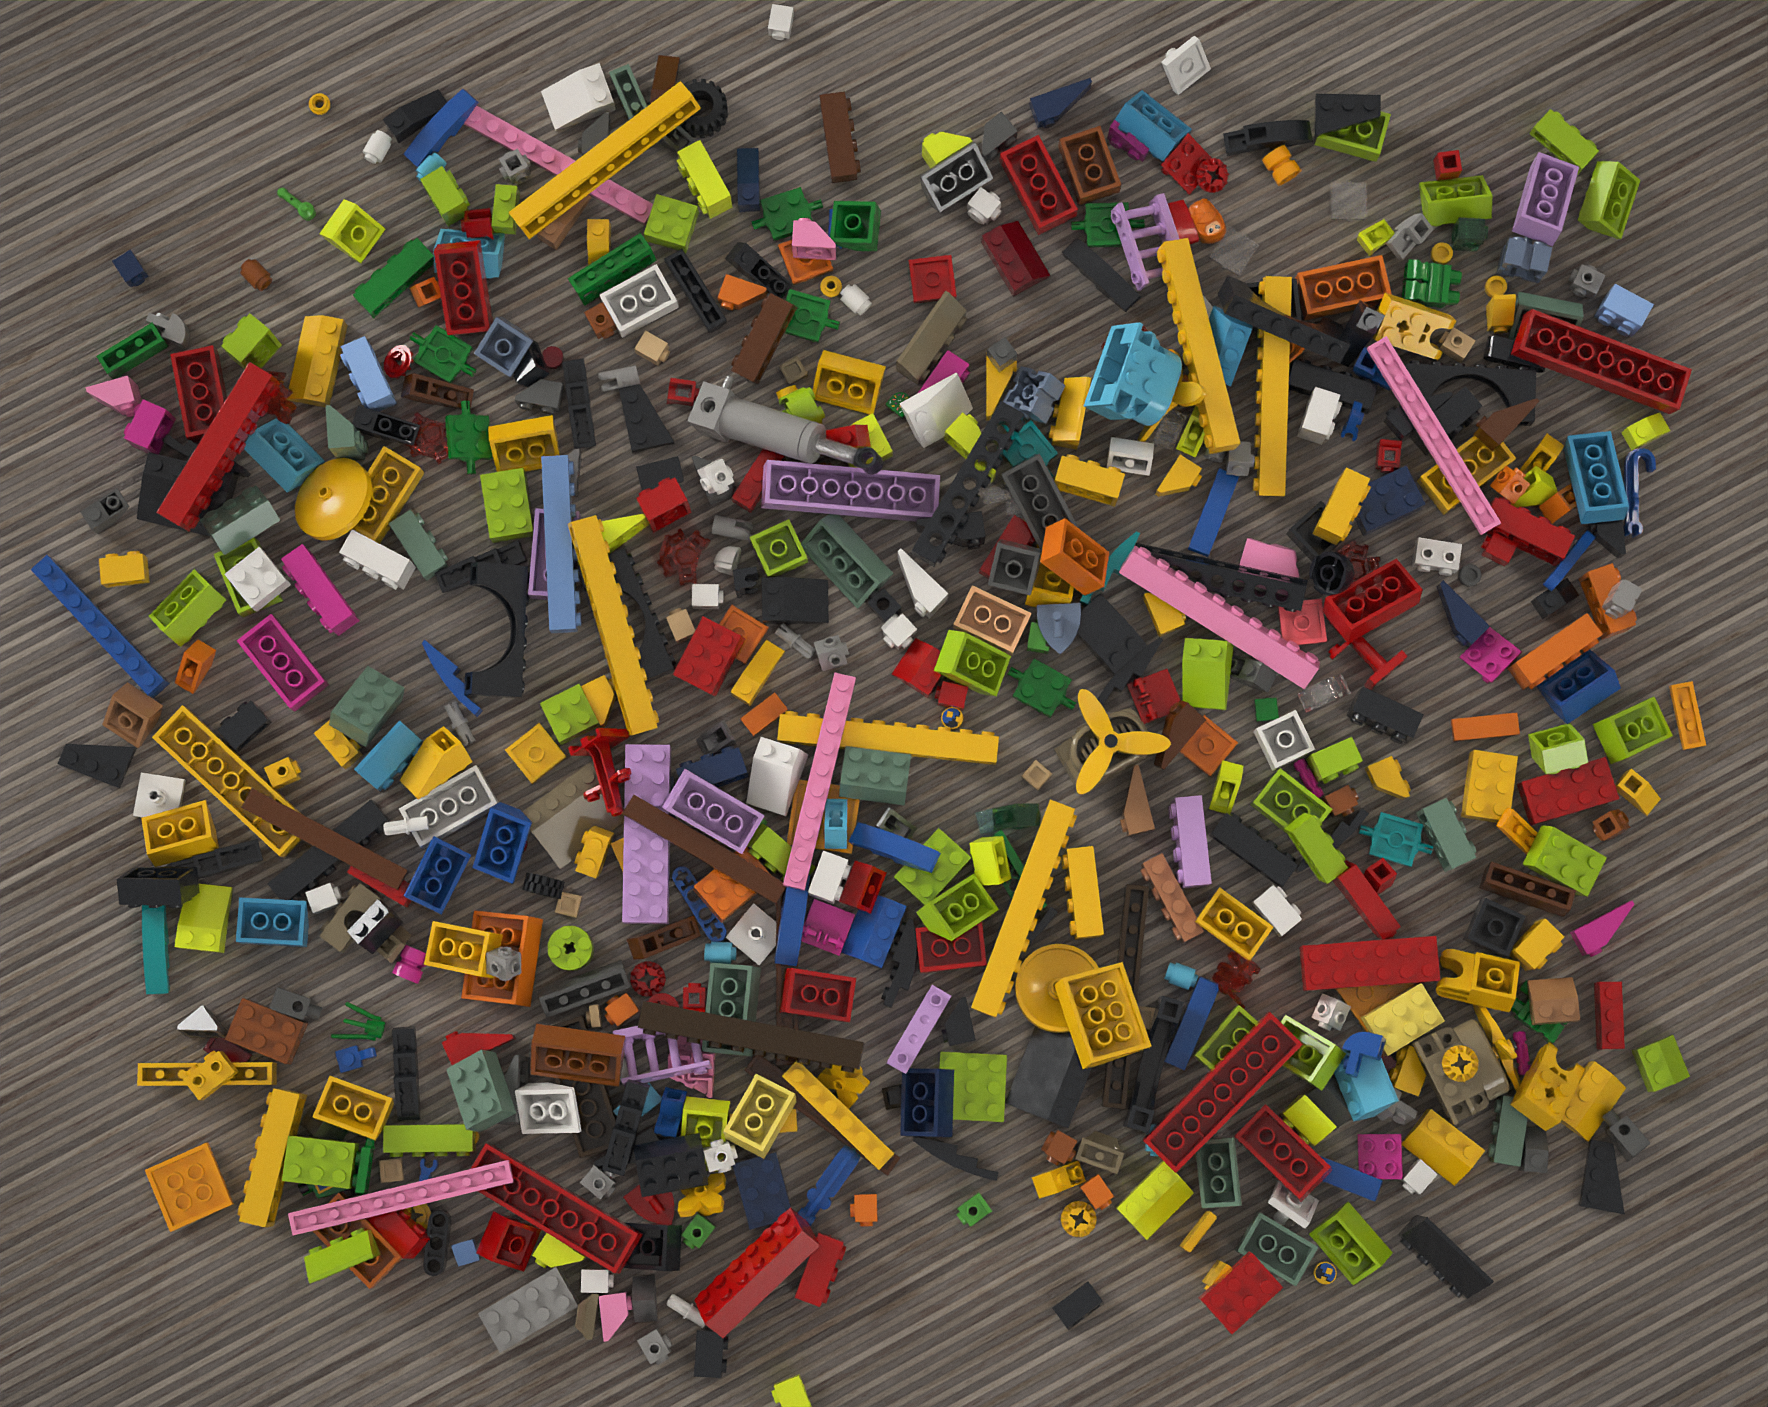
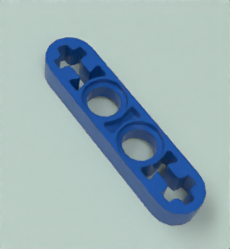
[1542,530,1596,591]
[672,866,727,942]

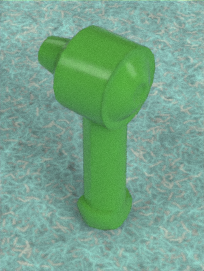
[277,187,316,221]

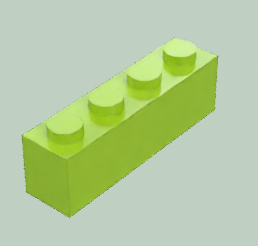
[383,1124,476,1157]

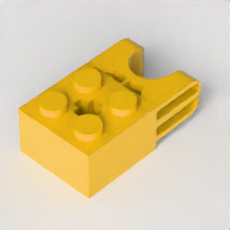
[1373,293,1456,360]
[1436,949,1520,1013]
[1510,1042,1585,1131]

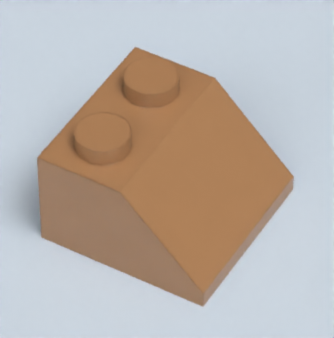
[102,682,163,748]
[1527,977,1580,1025]

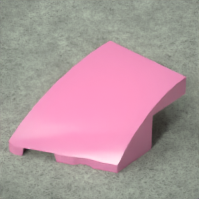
[1237,538,1300,595]
[668,1036,715,1098]

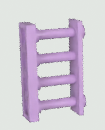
[1111,193,1179,291]
[887,985,951,1074]
[613,1026,712,1087]

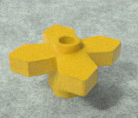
[817,1065,870,1109]
[678,1173,726,1217]

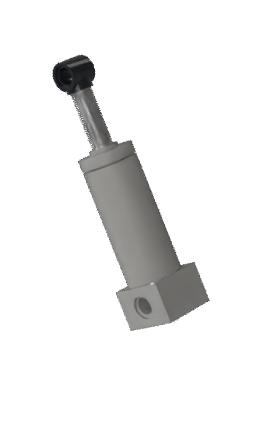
[687,375,883,475]

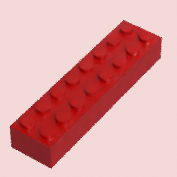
[1511,309,1692,414]
[156,362,281,532]
[1143,1012,1303,1173]
[471,1143,642,1274]

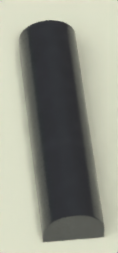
[664,249,727,333]

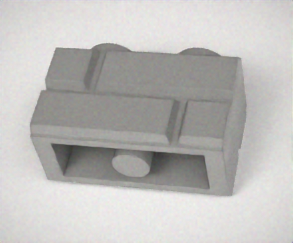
[1602,579,1642,619]

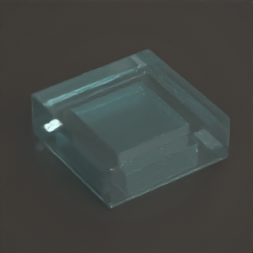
[975,807,1002,834]

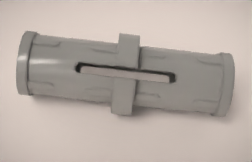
[444,701,476,746]

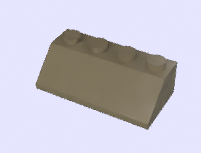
[896,291,967,385]

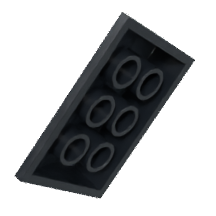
[137,452,238,537]
[1005,1026,1092,1128]
[1398,1215,1494,1299]

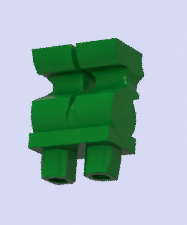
[1401,259,1462,308]
[1511,980,1567,1044]

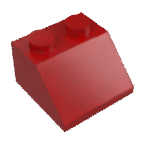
[891,638,943,698]
[476,1211,541,1272]

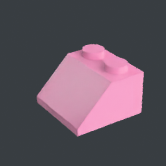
[792,218,836,260]
[85,376,142,417]

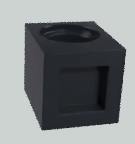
[868,588,902,624]

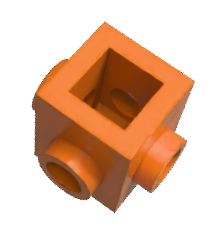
[1490,465,1530,505]

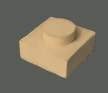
[586,1004,602,1028]

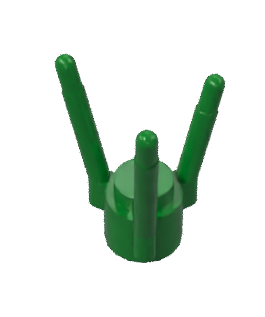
[331,1002,386,1041]

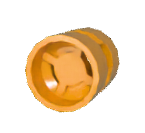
[1262,145,1302,186]

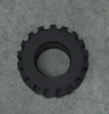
[679,79,728,138]

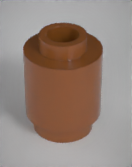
[240,259,272,291]

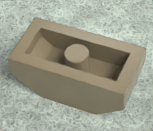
[377,925,412,963]
[1075,1131,1125,1174]
[575,1293,601,1340]

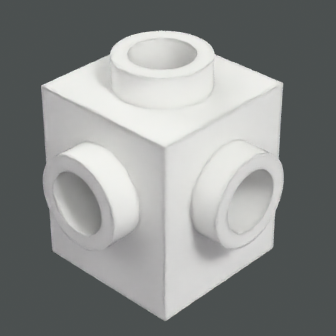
[697,459,734,495]
[1311,993,1351,1031]
[703,1139,738,1173]

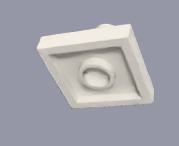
[1161,36,1211,95]
[133,773,186,818]
[725,903,776,966]
[1268,1180,1319,1228]

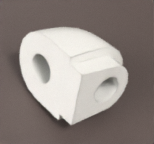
[714,546,741,576]

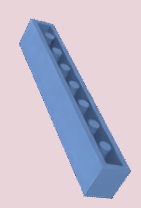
[541,455,582,633]

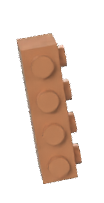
[1140,853,1204,943]

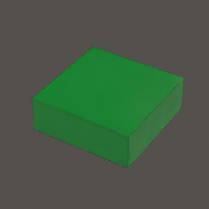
[1254,697,1279,722]

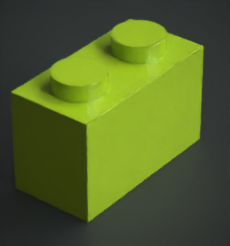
[491,184,520,235]

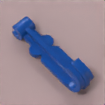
[1623,448,1656,538]
[798,1144,861,1226]

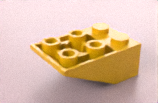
[400,726,472,800]

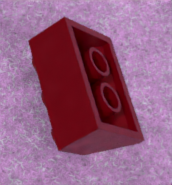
[981,221,1051,297]

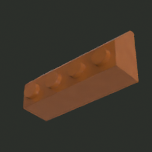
[530,1024,625,1087]

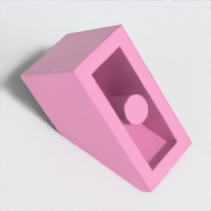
[599,1292,633,1342]

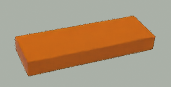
[1451,713,1520,742]

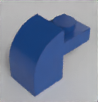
[1353,347,1391,391]
[1342,1032,1386,1078]
[654,1087,687,1137]

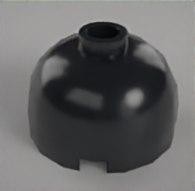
[1309,551,1355,595]

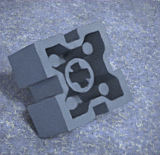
[1496,237,1552,283]
[1003,366,1065,424]

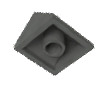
[1306,1073,1351,1131]

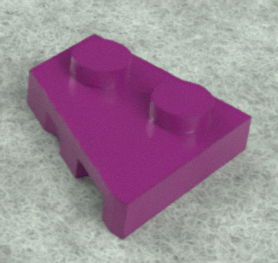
[1107,120,1149,162]

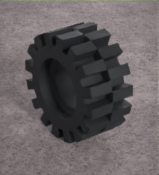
[522,872,565,899]

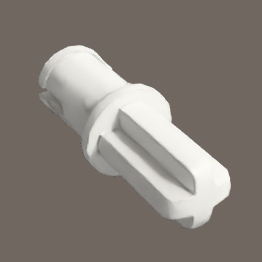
[384,816,429,836]
[666,1294,705,1329]

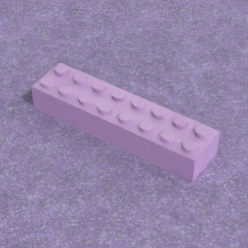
[761,460,940,522]
[622,744,671,924]

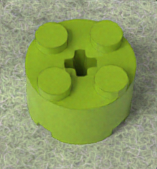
[779,387,825,424]
[548,926,594,971]

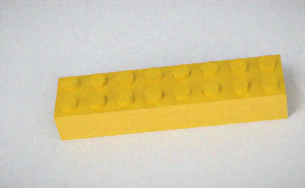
[152,705,303,858]

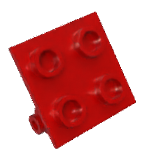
[1161,133,1212,195]
[1127,668,1181,724]

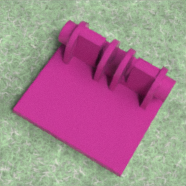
[1459,627,1522,684]
[801,899,855,956]
[1358,1134,1403,1179]

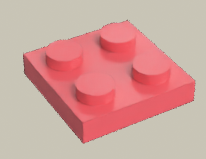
[1277,598,1327,646]

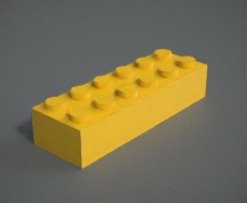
[237,1088,307,1227]

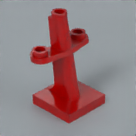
[1327,618,1408,690]
[568,728,631,817]

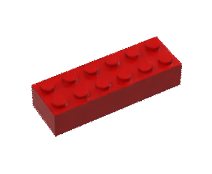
[1299,936,1441,991]
[694,1207,820,1338]

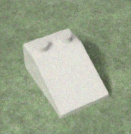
[541,63,616,131]
[899,373,973,448]
[898,549,948,619]
[746,737,808,816]
[515,1082,581,1134]

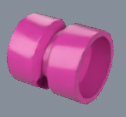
[392,944,427,984]

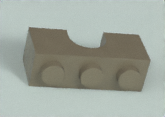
[320,883,384,953]

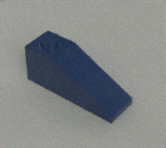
[1029,78,1092,128]
[737,148,760,212]
[1436,580,1490,647]

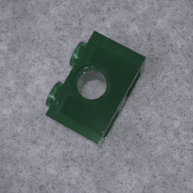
[1451,218,1488,251]
[992,803,1041,830]

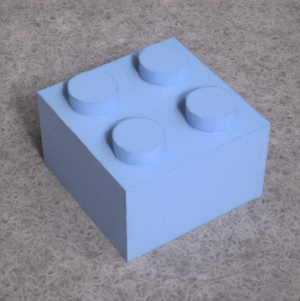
[1594,284,1654,337]

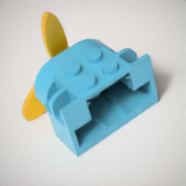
[1084,322,1206,442]

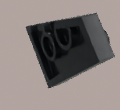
[1315,93,1381,138]
[619,384,675,452]
[57,744,137,788]
[1579,1140,1625,1215]

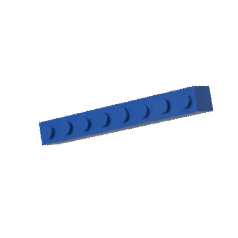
[31,555,170,698]

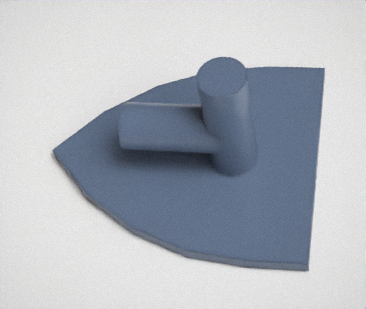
[1037,603,1081,655]

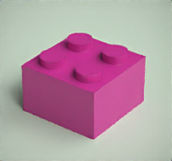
[124,399,176,455]

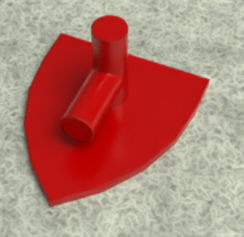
[623,1184,675,1225]

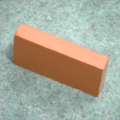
[740,692,788,737]

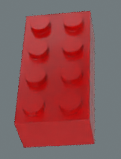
[999,135,1078,235]
[434,240,493,335]
[170,345,227,442]
[1476,497,1575,566]
[1322,558,1423,643]
[1517,757,1619,826]
[1234,1104,1332,1202]

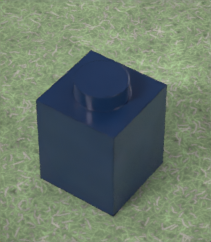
[112,250,149,287]

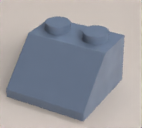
[474,317,533,377]

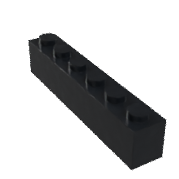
[267,799,391,901]

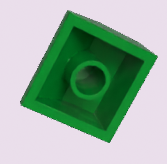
[830,201,881,252]

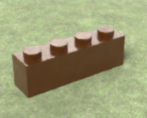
[819,91,861,183]
[731,293,797,384]
[1479,861,1576,917]

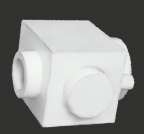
[967,187,1001,225]
[881,613,917,650]

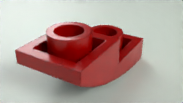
[1168,200,1199,244]

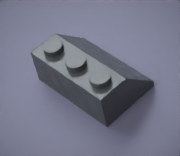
[920,142,994,212]

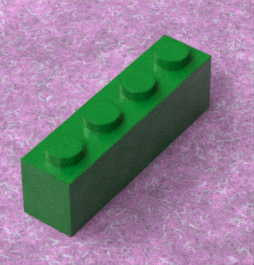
[353,238,434,319]

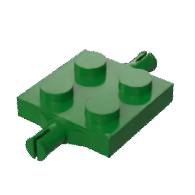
[751,187,823,241]
[1071,202,1145,248]
[785,289,840,343]
[409,325,477,383]
[445,401,493,475]
[1007,658,1077,718]
[352,1137,375,1196]

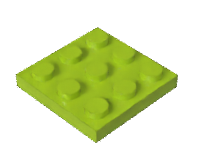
[939,1052,1007,1122]

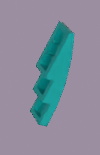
[1079,531,1140,606]
[142,905,170,994]

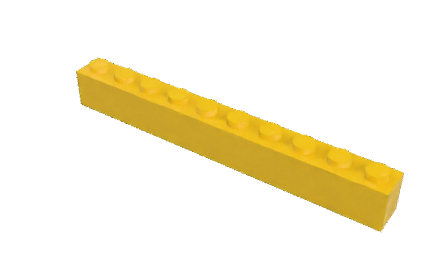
[508,81,701,239]
[1157,238,1241,454]
[1253,276,1292,496]
[568,515,659,736]
[777,711,999,765]
[971,799,1077,1018]

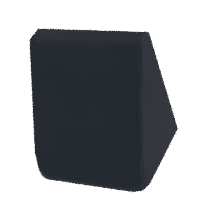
[882,1084,902,1110]

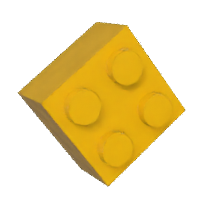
[1509,918,1564,971]

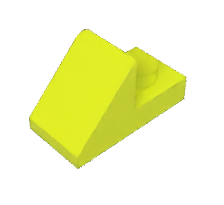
[1357,219,1395,256]

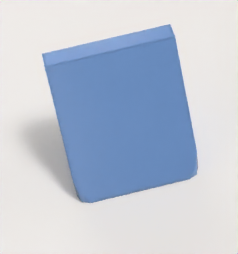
[451,1239,480,1267]

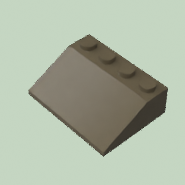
[523,762,624,870]

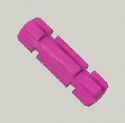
[1294,758,1324,798]
[1513,1031,1531,1075]

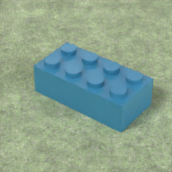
[1563,431,1629,524]

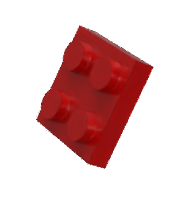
[909,255,957,304]

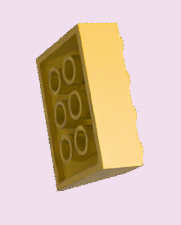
[1054,962,1151,1069]

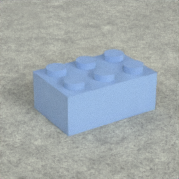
[340,336,397,412]

